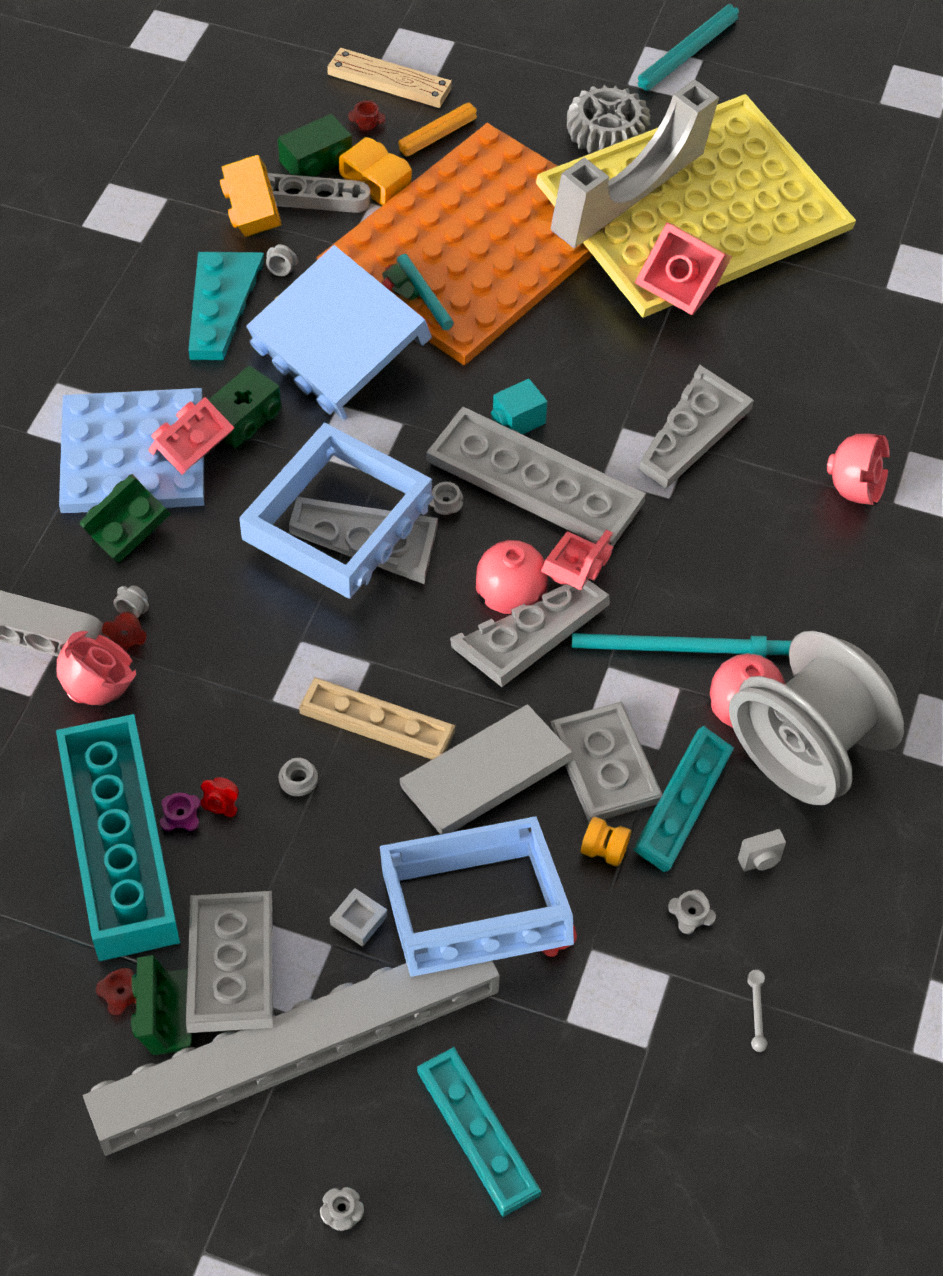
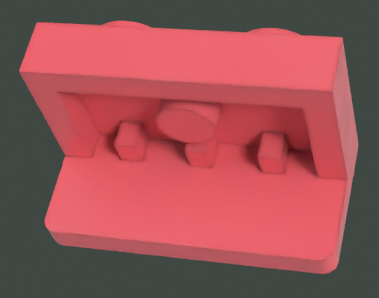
[541,529,614,590]

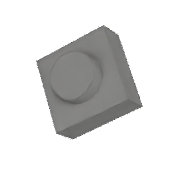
[738,829,786,872]
[330,888,387,947]

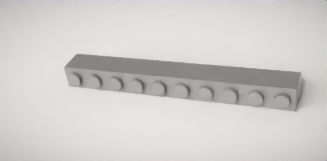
[83,961,500,1156]

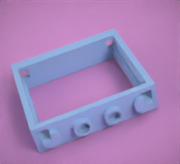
[239,422,434,599]
[380,816,574,977]

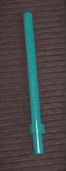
[572,633,792,658]

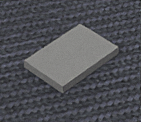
[550,701,662,824]

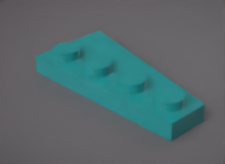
[188,252,265,360]

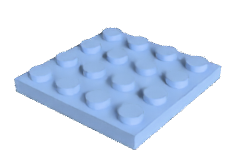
[59,388,205,513]

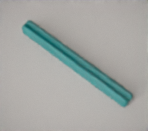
[637,4,739,91]

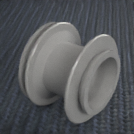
[729,631,904,805]

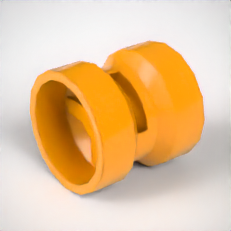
[580,816,632,867]

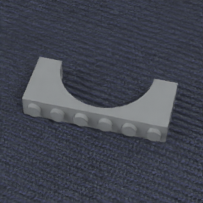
[550,79,719,249]

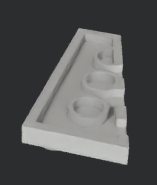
[639,365,754,489]

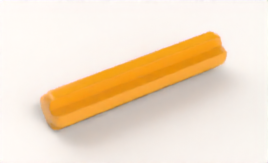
[398,103,477,157]

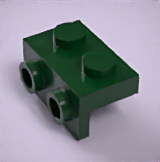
[131,955,194,1055]

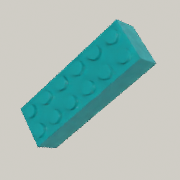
[56,714,180,961]

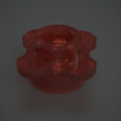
[348,100,385,131]
[102,612,147,652]
[96,968,137,1015]

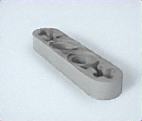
[268,173,371,213]

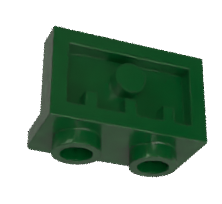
[79,474,171,564]

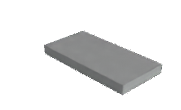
[399,704,573,834]
[186,891,273,1033]

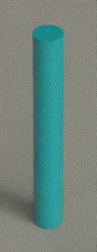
[396,254,454,330]

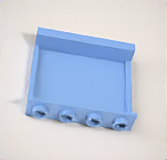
[246,245,432,420]

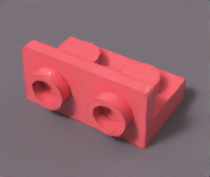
[148,397,234,475]

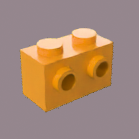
[220,155,282,237]

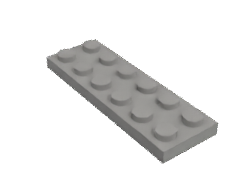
[426,407,646,546]

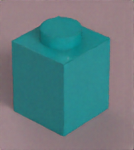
[491,378,548,435]

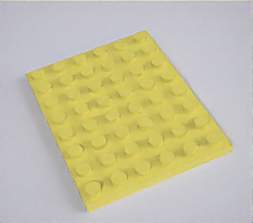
[536,94,856,318]

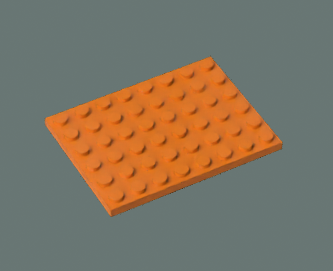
[317,123,593,366]

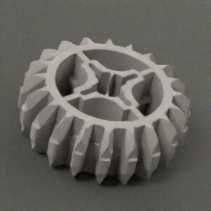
[567,85,651,154]

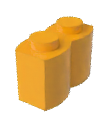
[339,137,412,205]

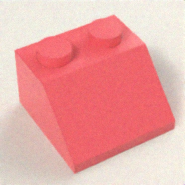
[635,223,733,315]

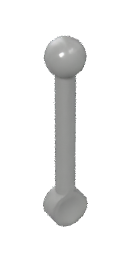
[747,970,768,1052]

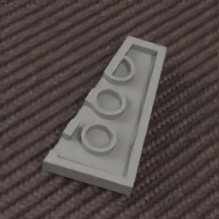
[289,497,438,584]
[450,580,610,687]

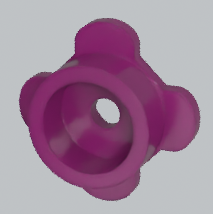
[160,793,201,831]

